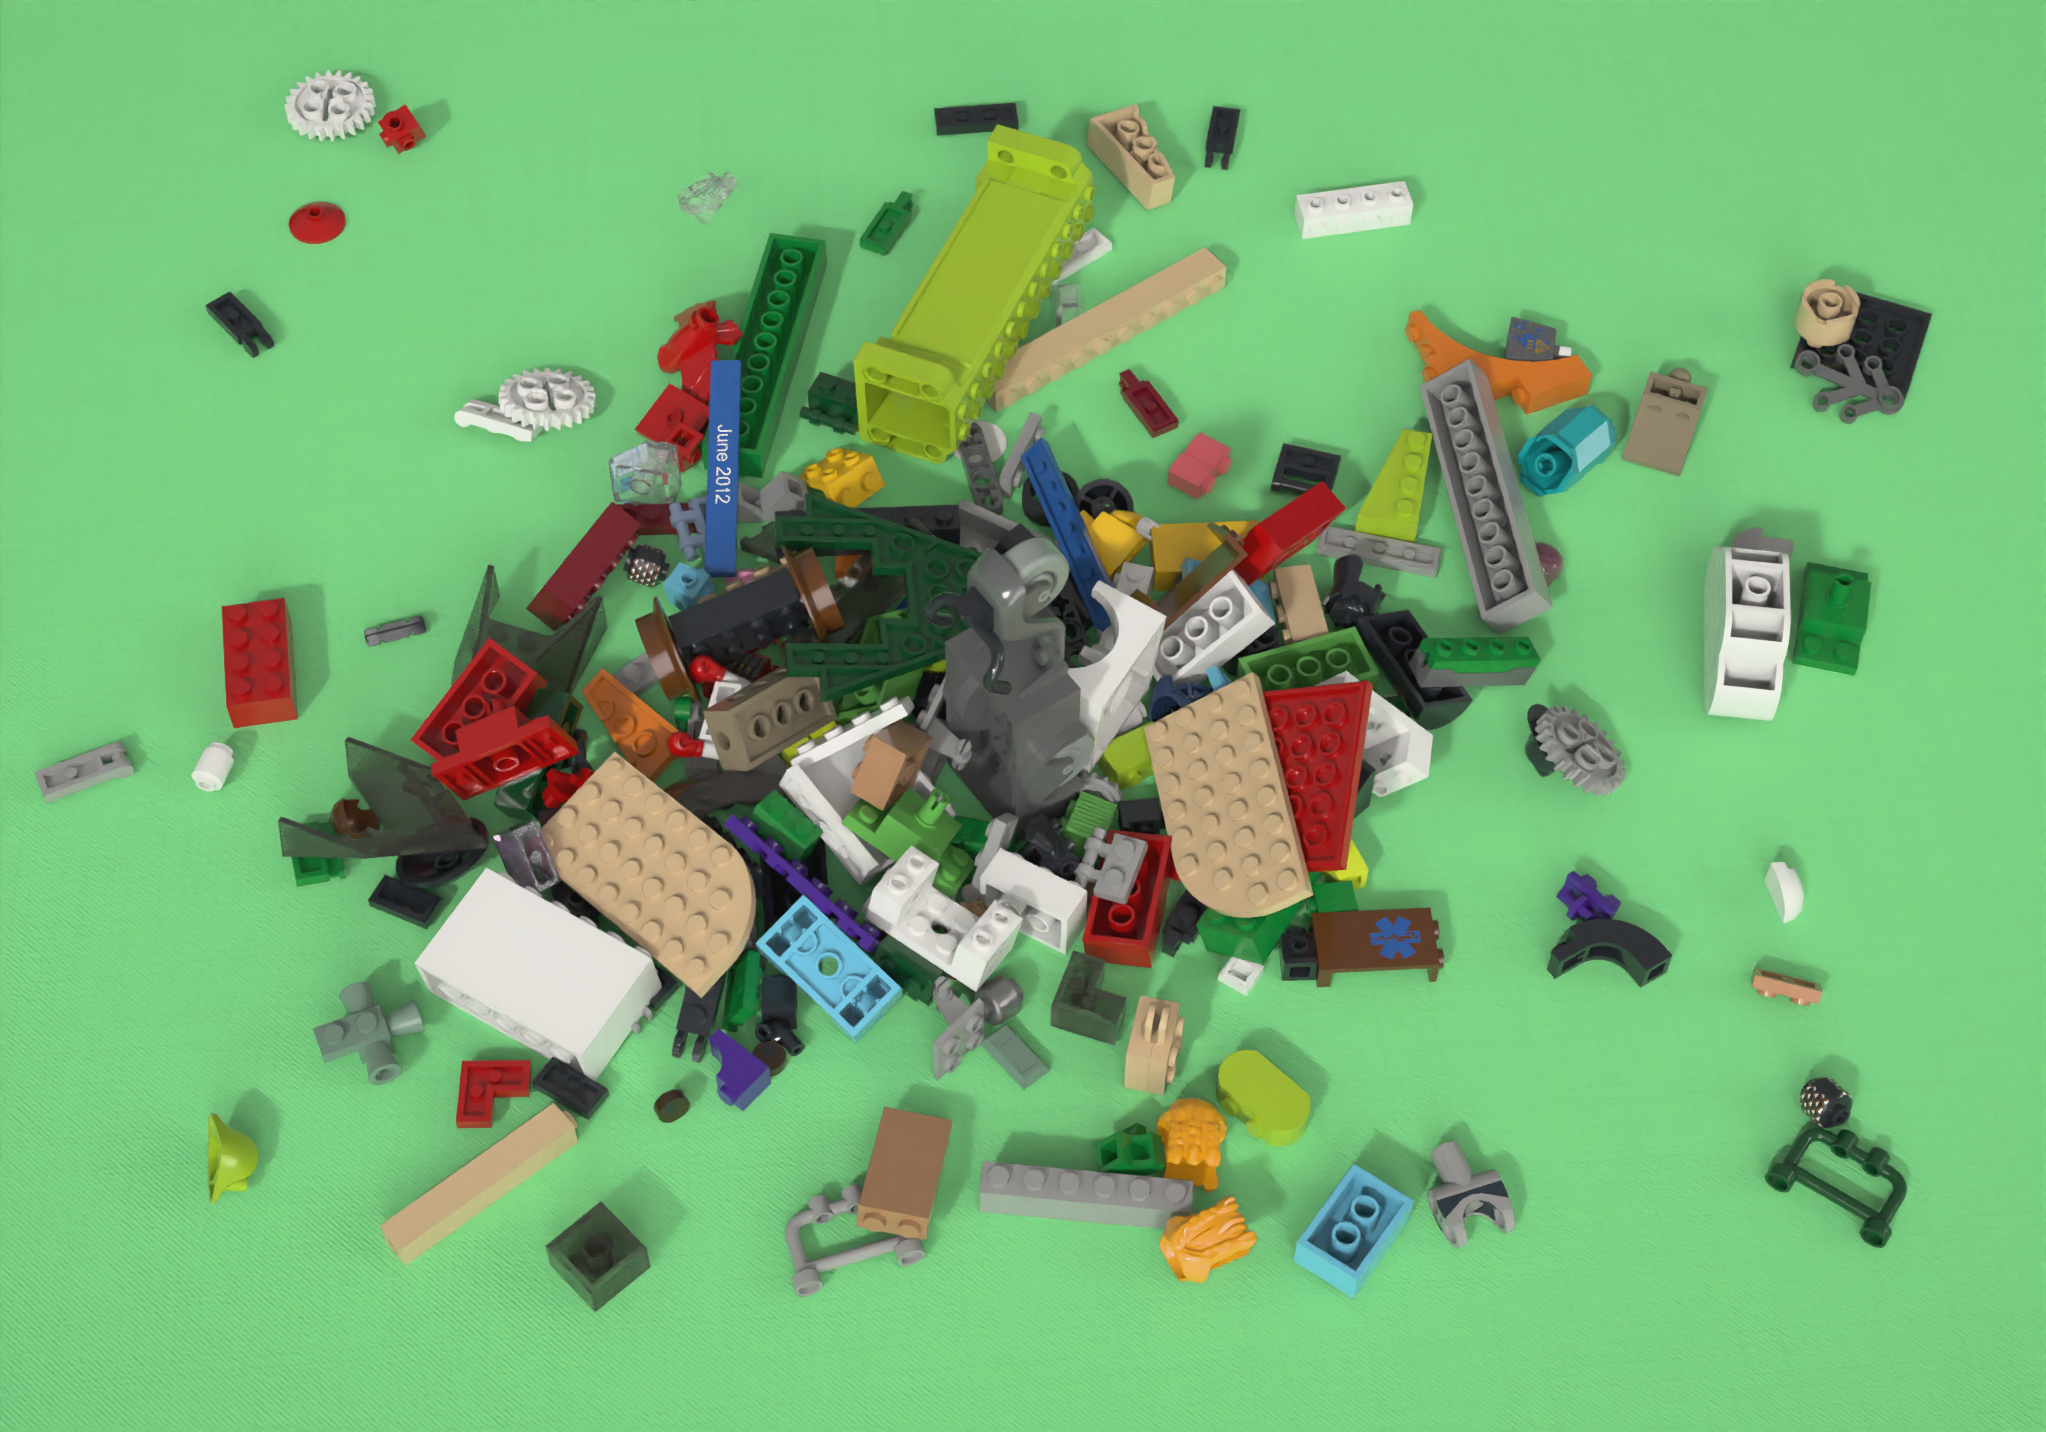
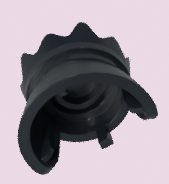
[1321,555,1386,629]

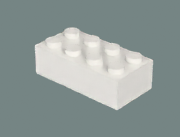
[1152,569,1275,686]

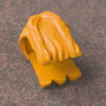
[1157,1098,1227,1193]
[1159,1196,1257,1284]

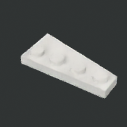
[790,696,915,769]

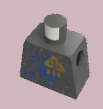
[1504,317,1572,362]

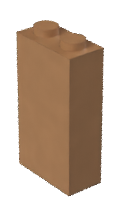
[856,1107,952,1240]

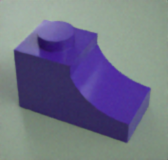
[709,1028,771,1111]

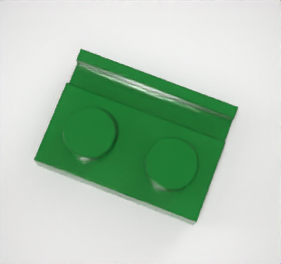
[286,819,345,887]
[723,949,763,1032]

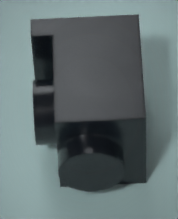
[1118,798,1166,835]
[1278,927,1318,981]

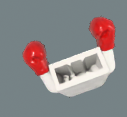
[666,654,759,760]

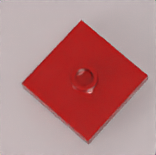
[635,383,709,449]

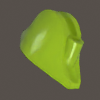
[208,1113,259,1204]

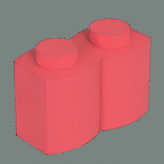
[1167,432,1232,500]

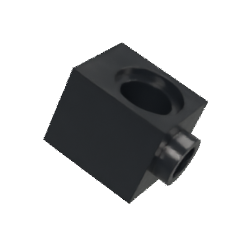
[761,974,797,1029]

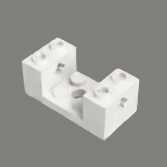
[1315,671,1433,798]
[865,845,1023,992]

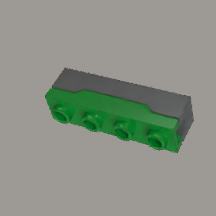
[1408,637,1541,687]

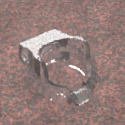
[677,172,739,224]

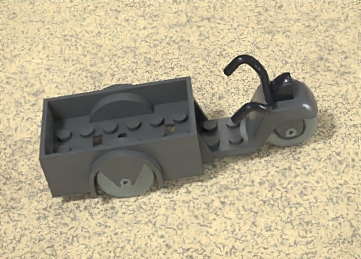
[923,538,1095,844]

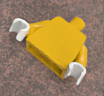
[1080,510,1160,583]

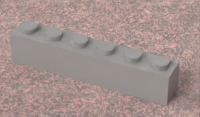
[979,1161,1194,1229]

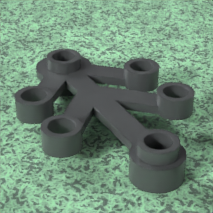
[1795,344,1904,424]

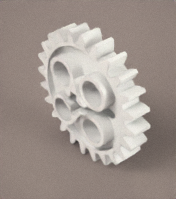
[285,70,376,142]
[499,367,595,431]

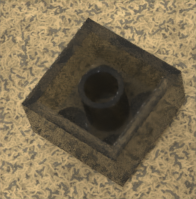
[545,1201,650,1312]

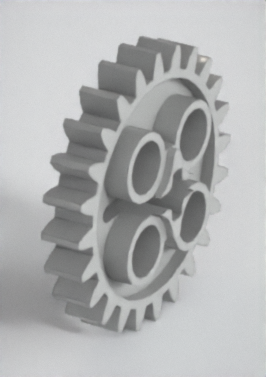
[1535,705,1626,796]

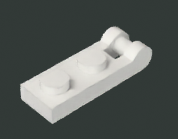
[454,399,543,442]

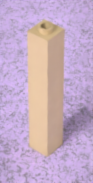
[380,1103,578,1266]

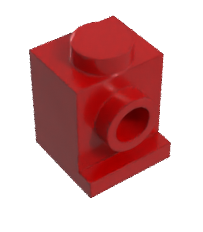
[662,421,704,473]

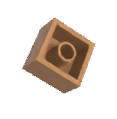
[850,719,933,811]

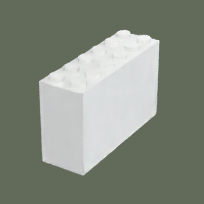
[414,868,662,1081]

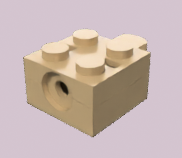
[1124,995,1185,1096]

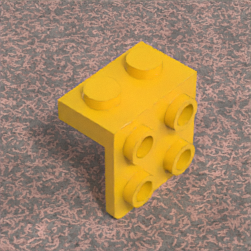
[797,447,885,508]

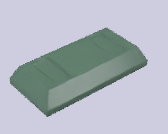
[981,1024,1050,1090]

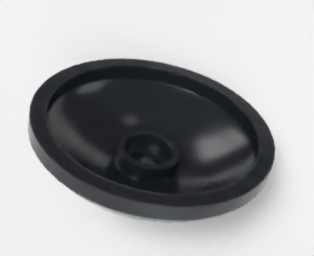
[395,817,490,889]

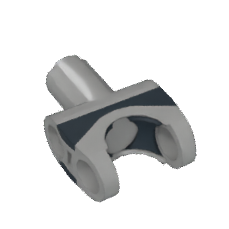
[1427,1141,1515,1249]

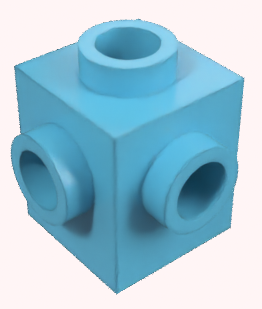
[663,562,716,611]

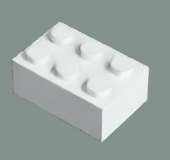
[980,848,1087,955]

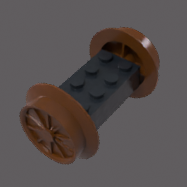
[635,544,846,703]

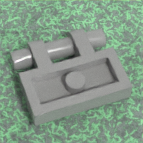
[1074,827,1148,905]

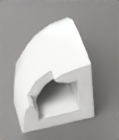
[1764,862,1804,923]

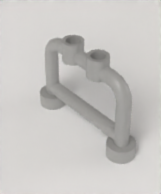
[785,1185,925,1297]

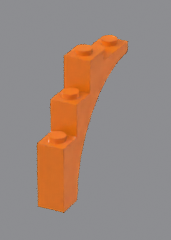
[1405,310,1592,415]

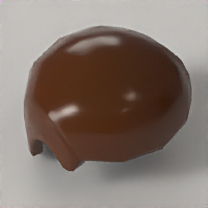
[330,798,381,845]

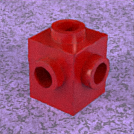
[378,104,426,154]

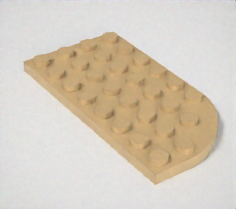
[524,751,756,998]

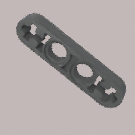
[958,422,1003,515]

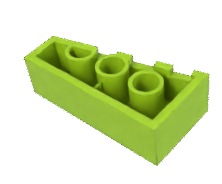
[1355,429,1433,543]

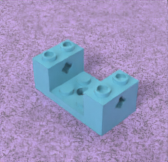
[755,895,903,1044]

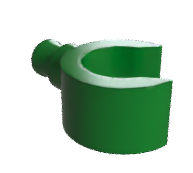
[674,696,693,733]

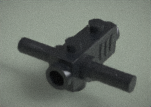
[1017,812,1081,878]

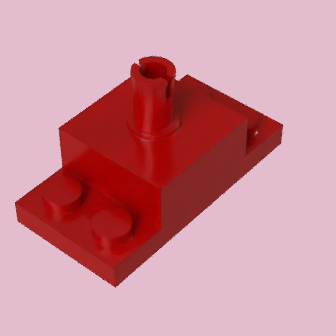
[431,698,579,801]

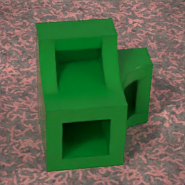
[1094,1123,1165,1176]

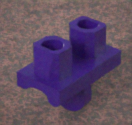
[1556,871,1621,921]

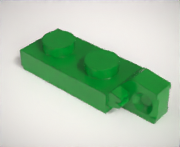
[859,191,913,256]

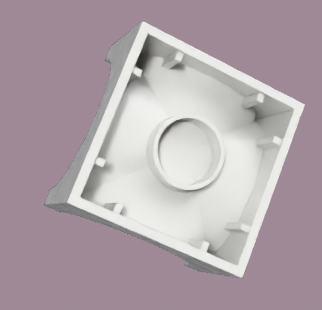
[1068,580,1167,774]

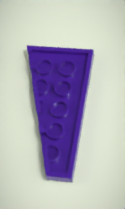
[724,814,884,954]

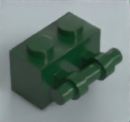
[800,372,859,435]
[873,934,950,1007]

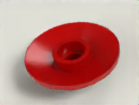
[289,201,346,244]

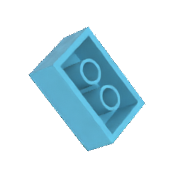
[1293,1164,1414,1299]

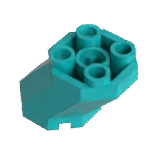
[1517,405,1617,496]

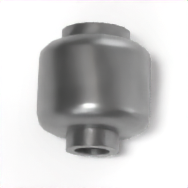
[973,975,1023,1026]

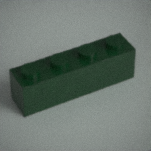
[494,688,584,822]

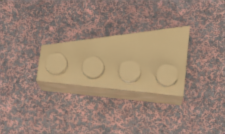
[1086,104,1175,210]

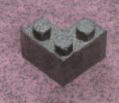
[1051,950,1127,1046]

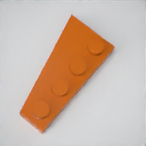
[581,668,679,782]

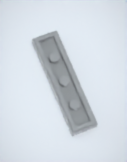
[1316,526,1442,578]

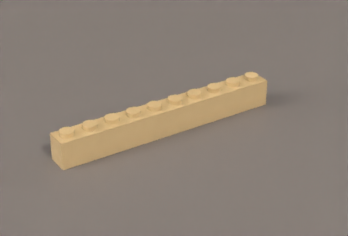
[985,247,1226,412]

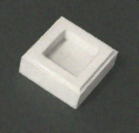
[1218,957,1264,996]

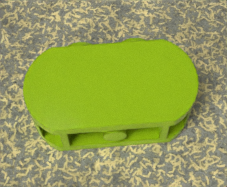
[1216,1050,1311,1147]

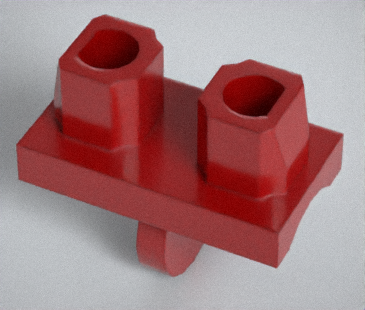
[542,768,594,809]

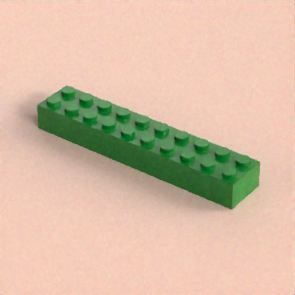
[702,233,827,478]

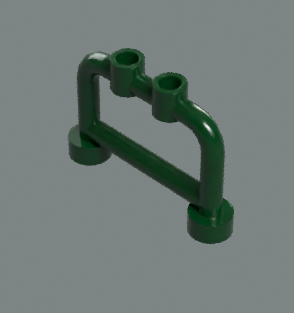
[1765,1128,1907,1248]

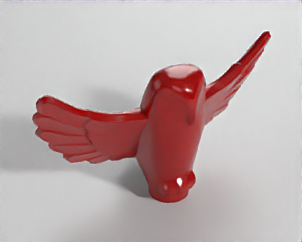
[657,301,742,406]

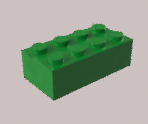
[1196,872,1322,965]

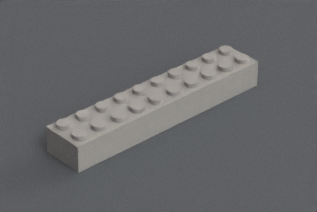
[1419,359,1553,635]

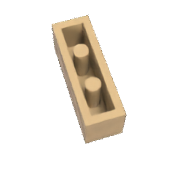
[1268,564,1329,645]

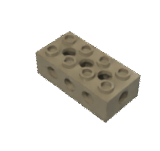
[703,665,837,771]

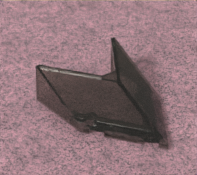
[278,737,488,859]

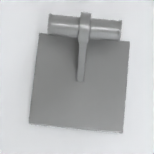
[915,675,972,770]
[933,977,984,1080]

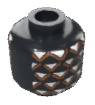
[623,544,670,588]
[1800,1077,1853,1128]

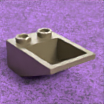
[1622,368,1708,476]

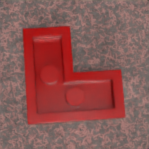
[456,1060,532,1128]

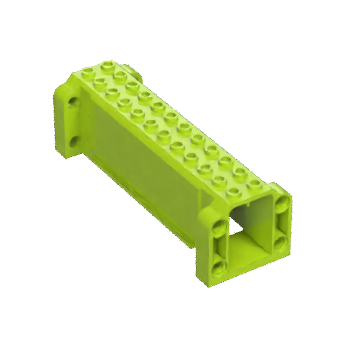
[853,124,1096,464]

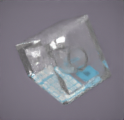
[609,440,682,505]

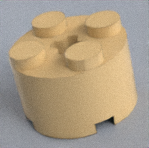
[1794,279,1860,348]

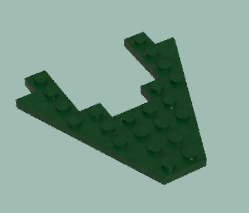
[774,493,982,702]

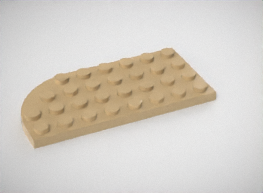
[1144,672,1313,918]

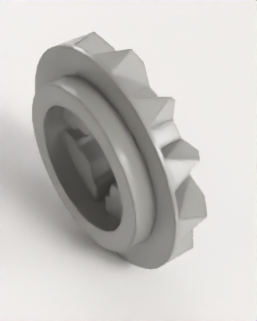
[1076,772,1124,810]

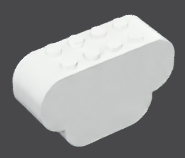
[1704,546,1791,721]

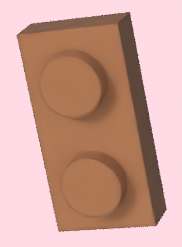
[1751,967,1822,1006]

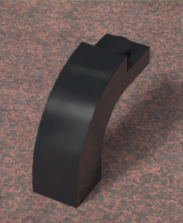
[1547,919,1672,988]

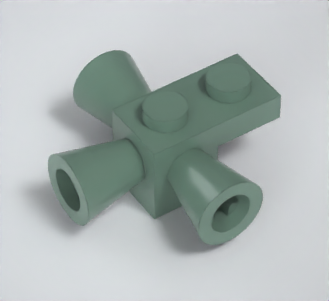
[313,982,425,1085]

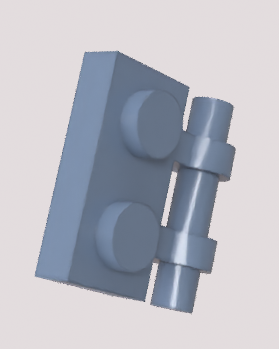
[669,496,707,562]

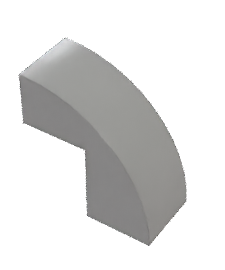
[738,471,807,523]

